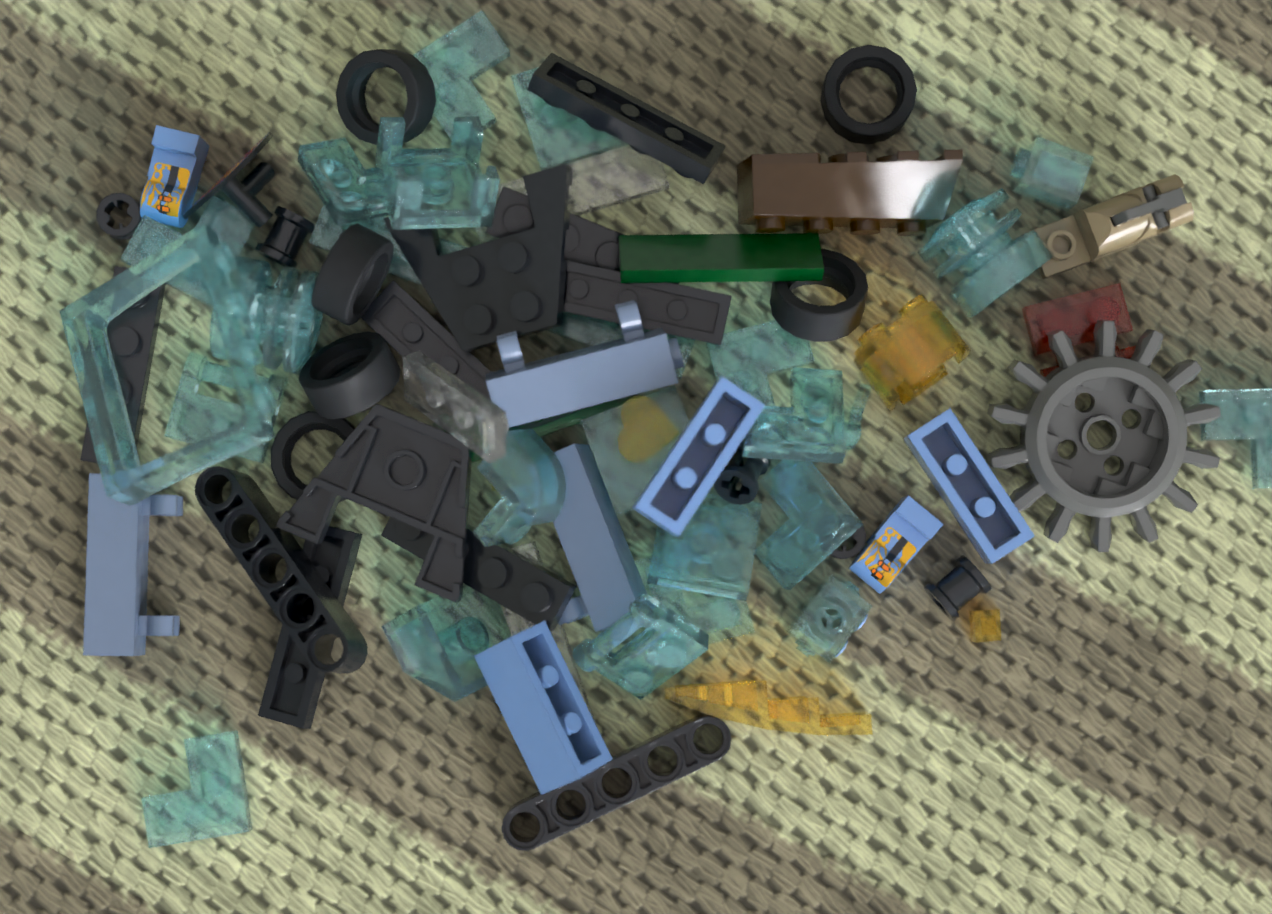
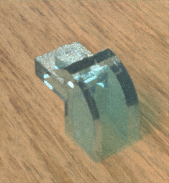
[473,429,566,547]

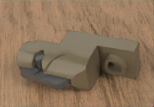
[1025,174,1194,280]

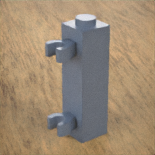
[486,300,684,430]
[509,443,654,636]
[83,464,183,656]

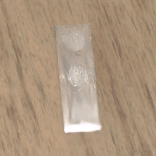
[403,351,509,463]

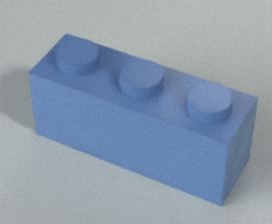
[632,376,765,536]
[903,408,1035,564]
[474,621,613,795]

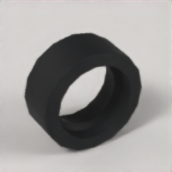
[820,45,917,145]
[336,49,436,145]
[312,223,394,326]
[770,249,868,342]
[298,331,401,419]
[271,411,355,502]

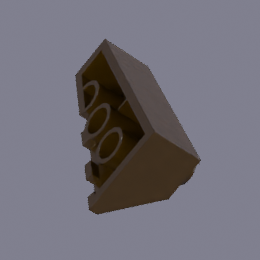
[737,149,963,236]

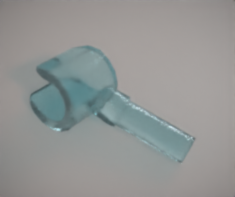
[830,384,872,450]

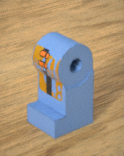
[140,125,209,228]
[848,495,944,594]

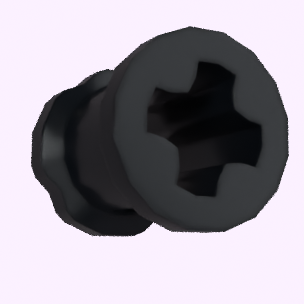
[254,206,317,271]
[714,438,771,505]
[924,555,992,621]

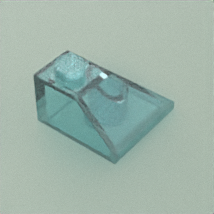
[381,584,515,702]

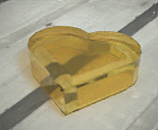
[618,395,680,463]

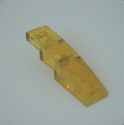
[664,679,873,735]

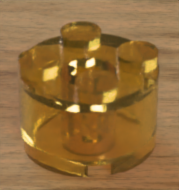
[853,294,971,411]

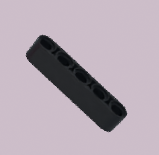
[195,466,368,673]
[502,714,732,851]

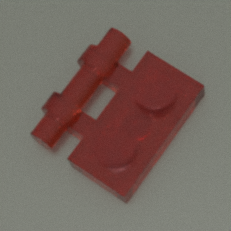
[1022,283,1136,378]

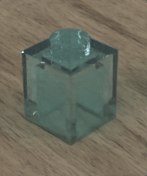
[1010,136,1094,212]

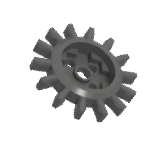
[986,320,1221,552]

